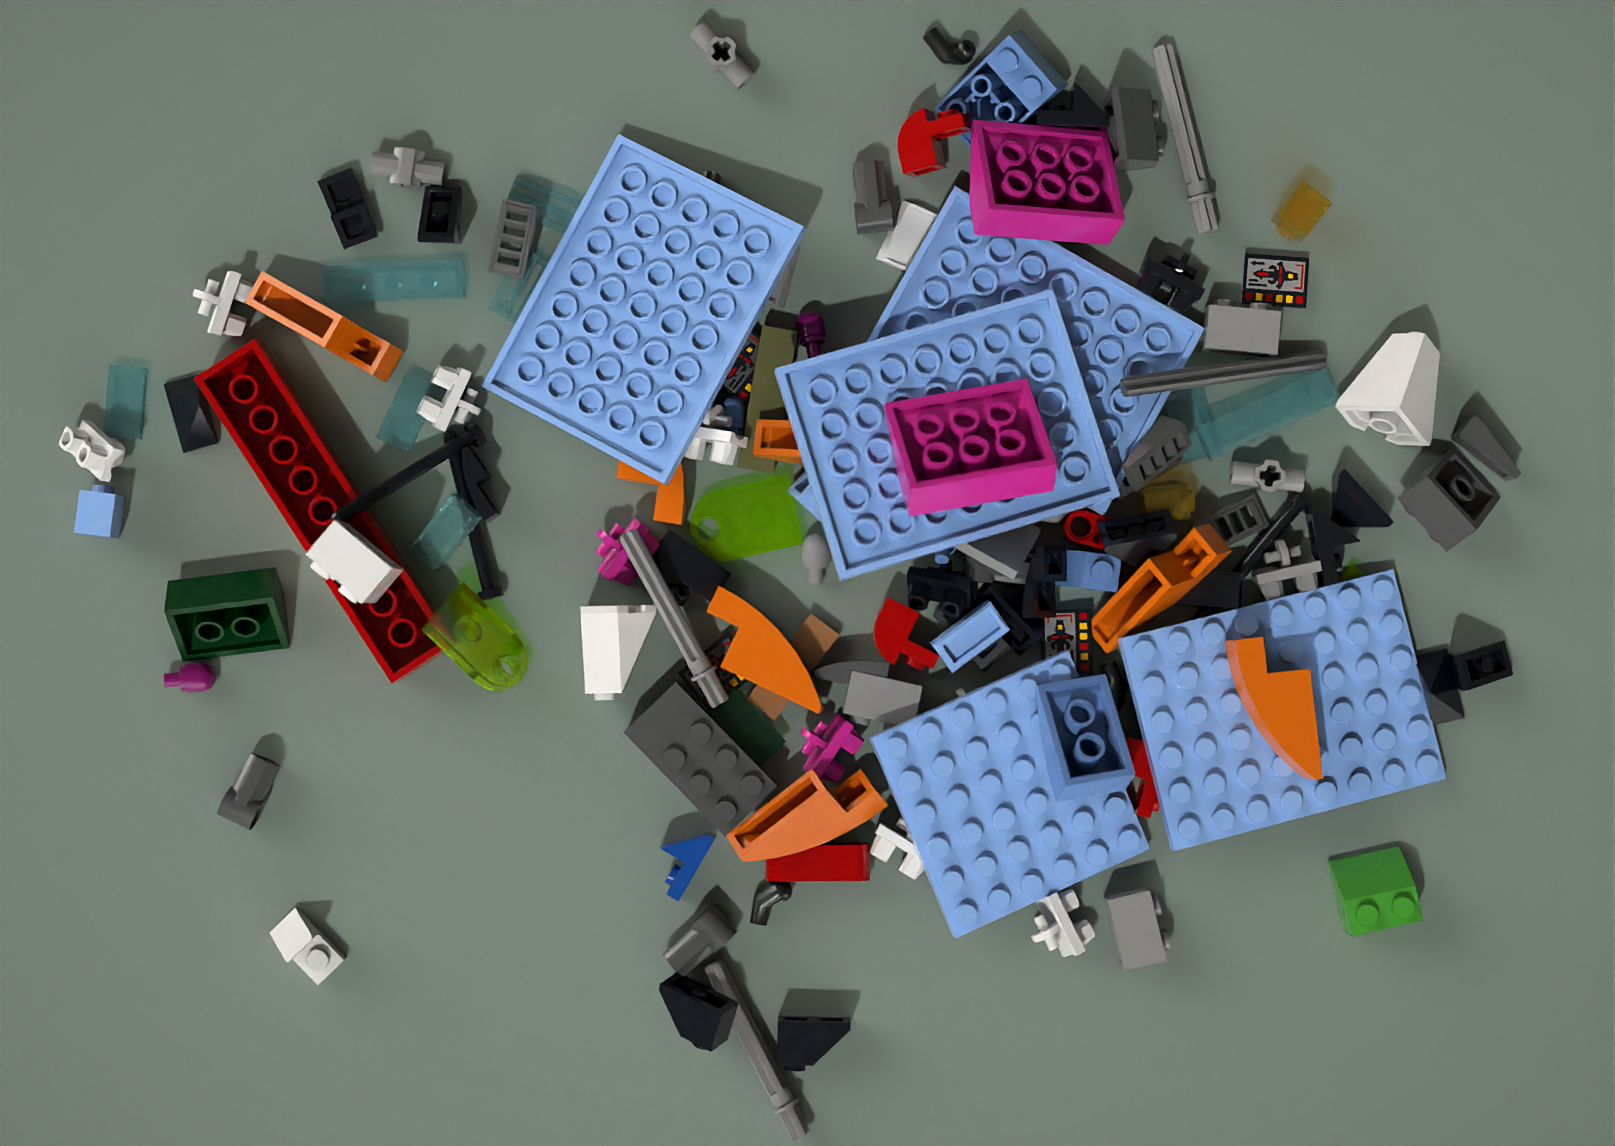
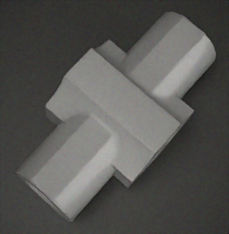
[690,20,754,90]
[370,147,445,189]
[1229,460,1305,494]

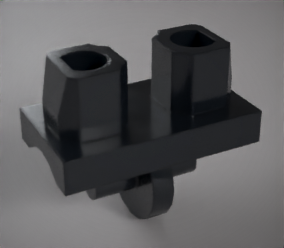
[1137,252,1205,315]
[907,560,974,617]

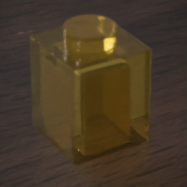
[1271,181,1332,242]
[1139,483,1195,521]

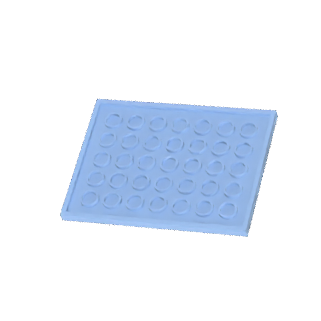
[482,134,806,486]
[867,186,1205,515]
[774,289,1120,581]
[1118,569,1447,851]

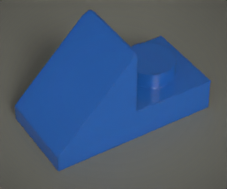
[659,832,716,901]

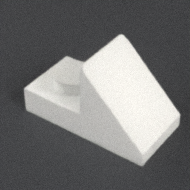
[270,907,346,985]

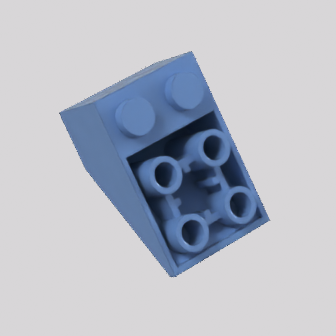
[934,30,1068,150]

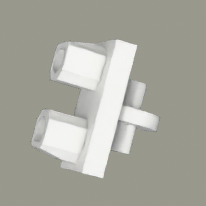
[192,271,254,336]
[416,365,482,432]
[684,404,748,465]
[59,420,125,482]
[870,816,924,880]
[1031,889,1095,957]

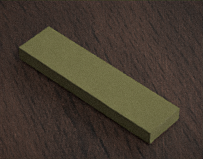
[737,325,798,473]

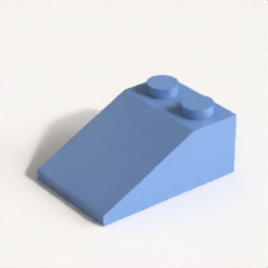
[1035,674,1135,802]

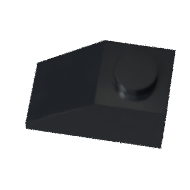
[659,972,739,1052]
[777,1016,850,1071]

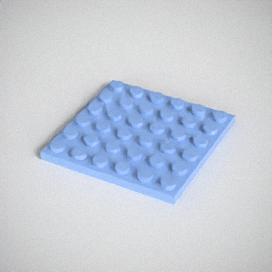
[869,650,1150,938]

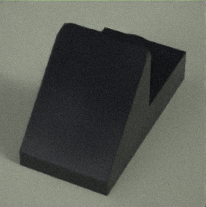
[1034,82,1110,132]
[417,186,463,244]
[1305,512,1361,585]
[1449,640,1513,691]

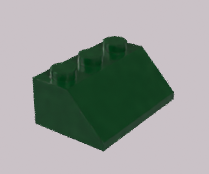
[164,567,290,661]

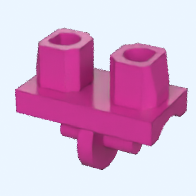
[595,518,659,586]
[800,713,864,783]

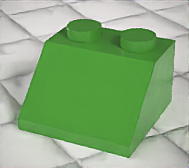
[1328,846,1424,937]

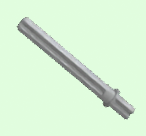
[1152,44,1219,235]
[620,529,729,708]
[704,960,811,1142]

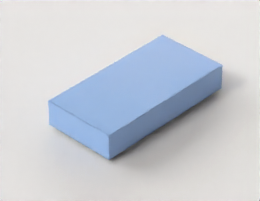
[930,599,1010,673]

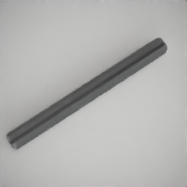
[1120,349,1327,397]

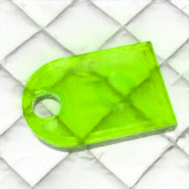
[690,474,803,561]
[421,582,528,692]

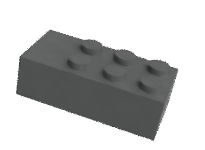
[624,681,778,837]

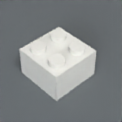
[305,520,404,604]

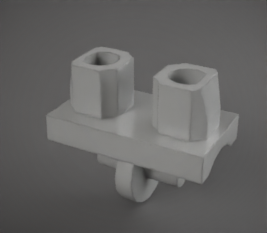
[1250,539,1322,601]

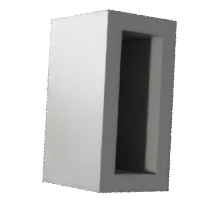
[1200,299,1282,357]
[842,670,923,730]
[1104,887,1170,971]

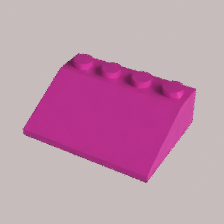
[969,120,1125,245]
[884,379,1057,517]

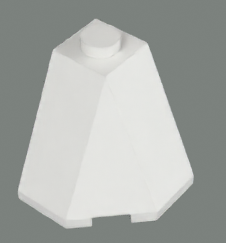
[1335,331,1440,446]
[580,605,658,700]

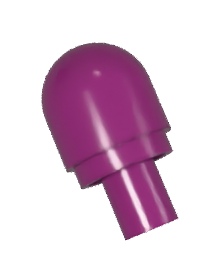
[796,310,826,359]
[164,663,216,693]

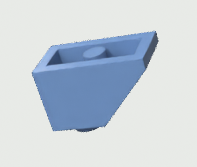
[1055,550,1121,593]

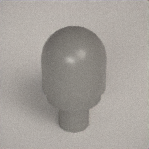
[802,533,830,584]

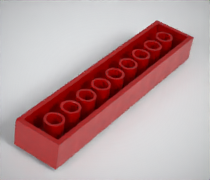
[193,339,458,683]

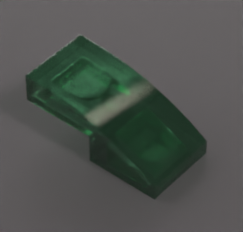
[707,686,786,766]

